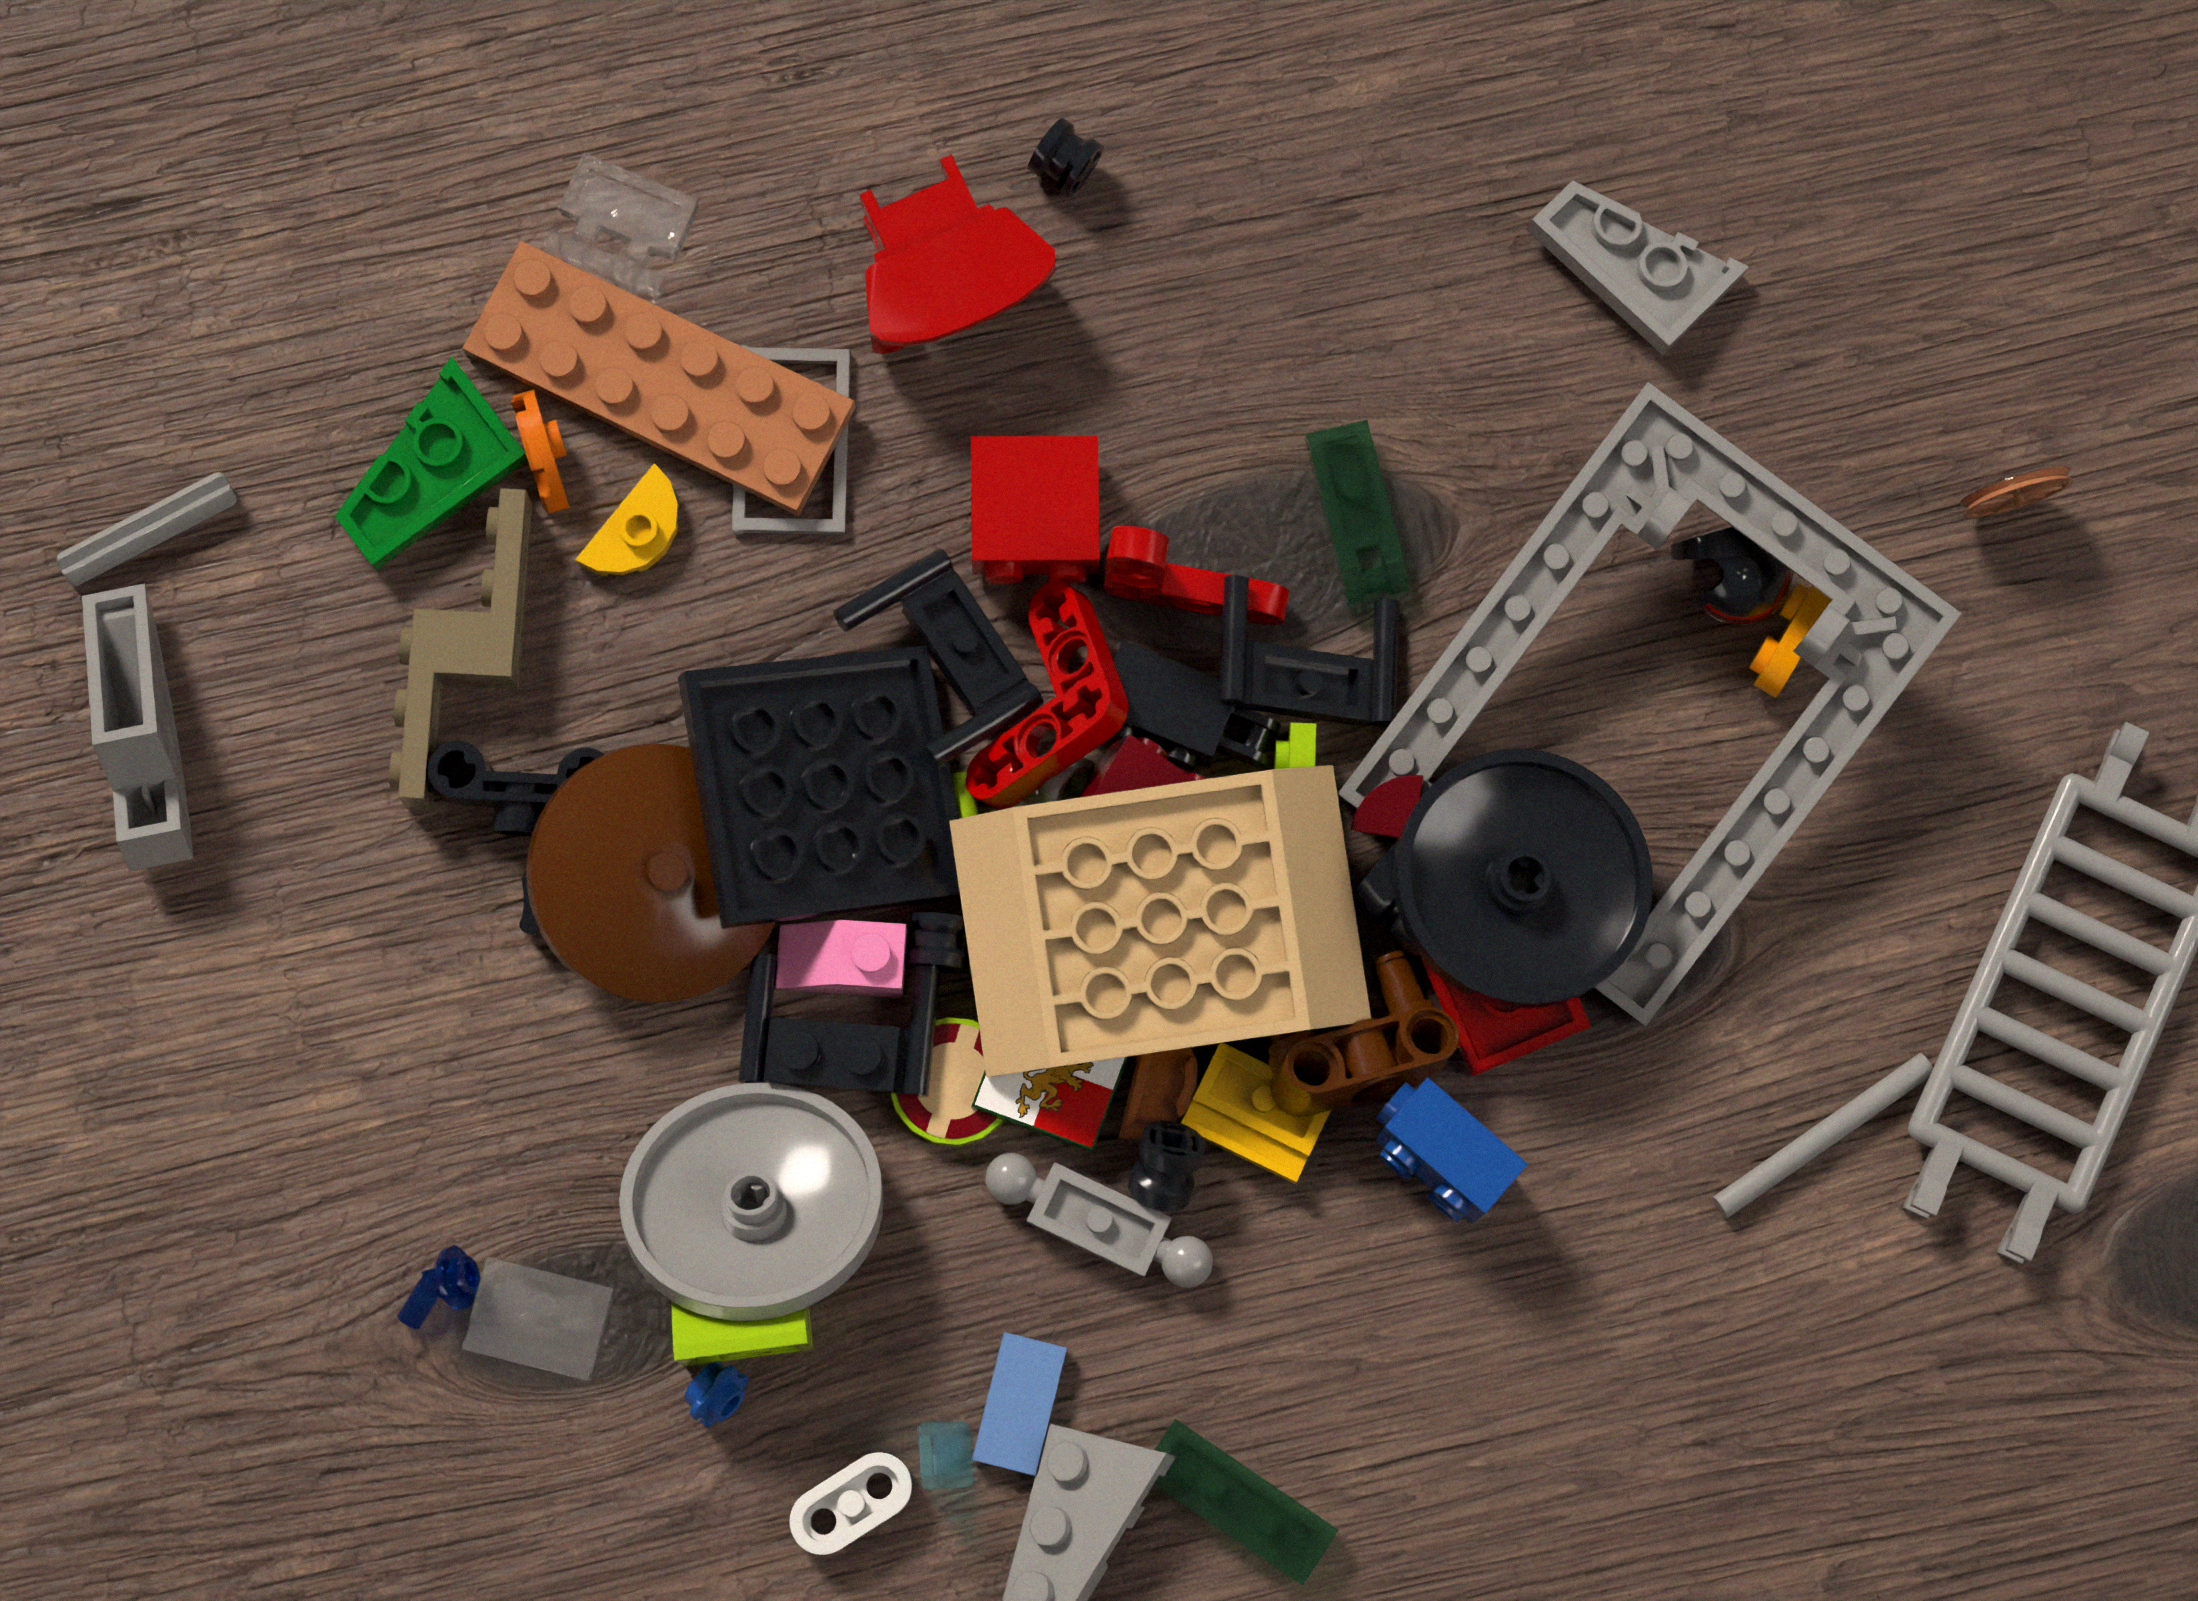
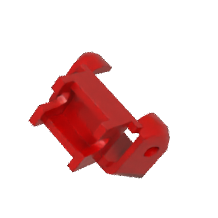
[859,154,1056,354]

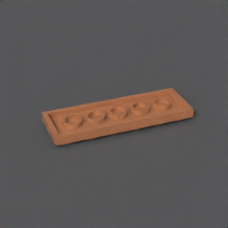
[462,240,856,517]

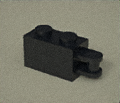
[1110,640,1281,770]

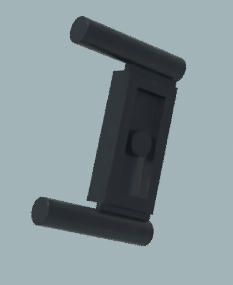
[833,548,1044,768]
[1219,575,1400,727]
[738,953,941,1097]

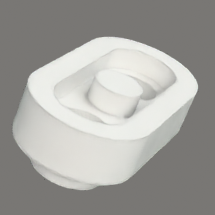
[790,1452,912,1555]

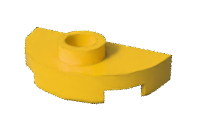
[575,463,679,576]

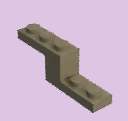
[389,488,533,810]

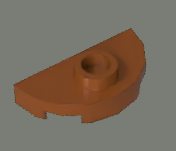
[1118,1047,1198,1140]

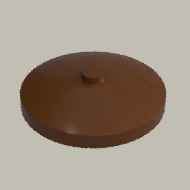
[526,744,775,1002]

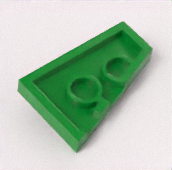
[335,356,528,571]

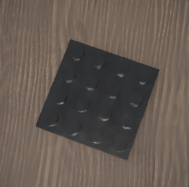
[678,645,960,929]

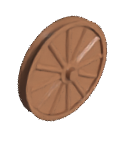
[1960,466,2074,518]

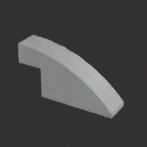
[82,583,194,871]

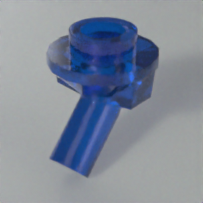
[397,1245,481,1329]

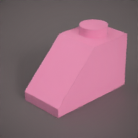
[775,920,908,998]

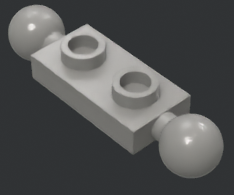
[985,1153,1213,1288]

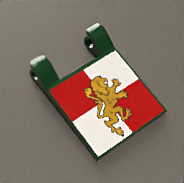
[971,1057,1128,1153]

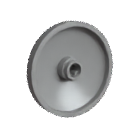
[619,1083,884,1321]

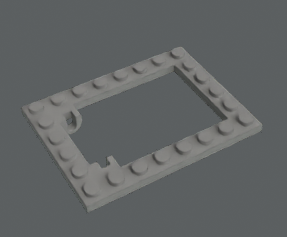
[1338,382,1962,1026]

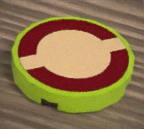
[891,1017,1004,1147]

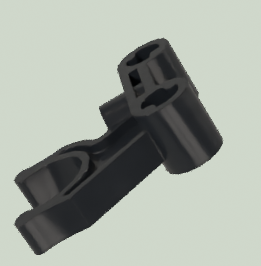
[428,741,605,937]

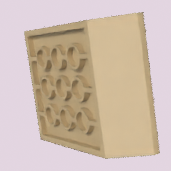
[949,765,1371,1077]

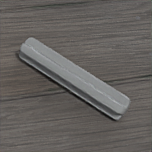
[56,472,237,586]

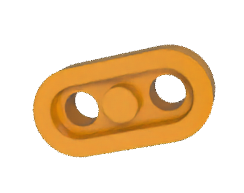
[1749,582,1831,698]

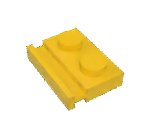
[1181,1043,1331,1184]

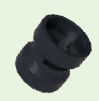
[1128,1120,1206,1212]

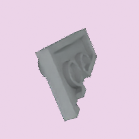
[1526,180,1749,355]
[1002,1423,1176,1601]

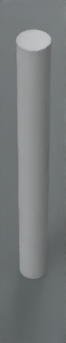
[1712,1053,1933,1218]

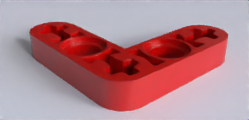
[1104,526,1290,625]
[965,580,1129,810]

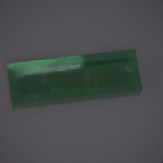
[1153,1419,1339,1586]

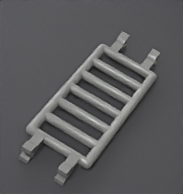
[1902,722,2198,1264]

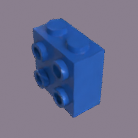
[1374,1077,1528,1224]

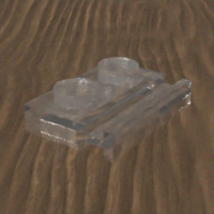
[462,1257,616,1382]

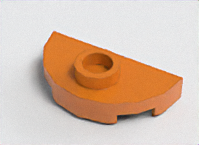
[511,389,570,514]

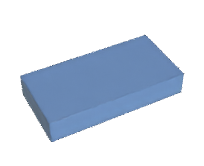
[972,1332,1067,1476]

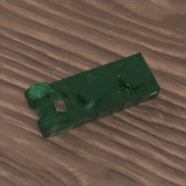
[1305,420,1409,605]

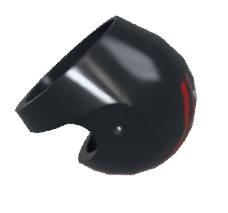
[1670,527,1794,625]

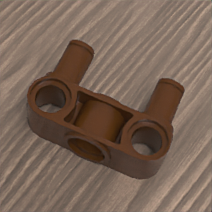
[1268,951,1460,1117]

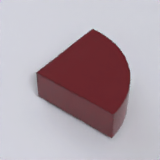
[1350,775,1424,837]

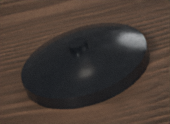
[1393,749,1653,1009]

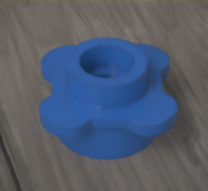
[684,1361,749,1427]

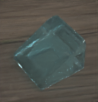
[918,1421,974,1490]

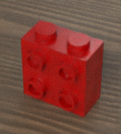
[971,436,1100,584]

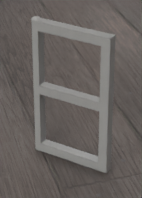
[732,345,850,535]

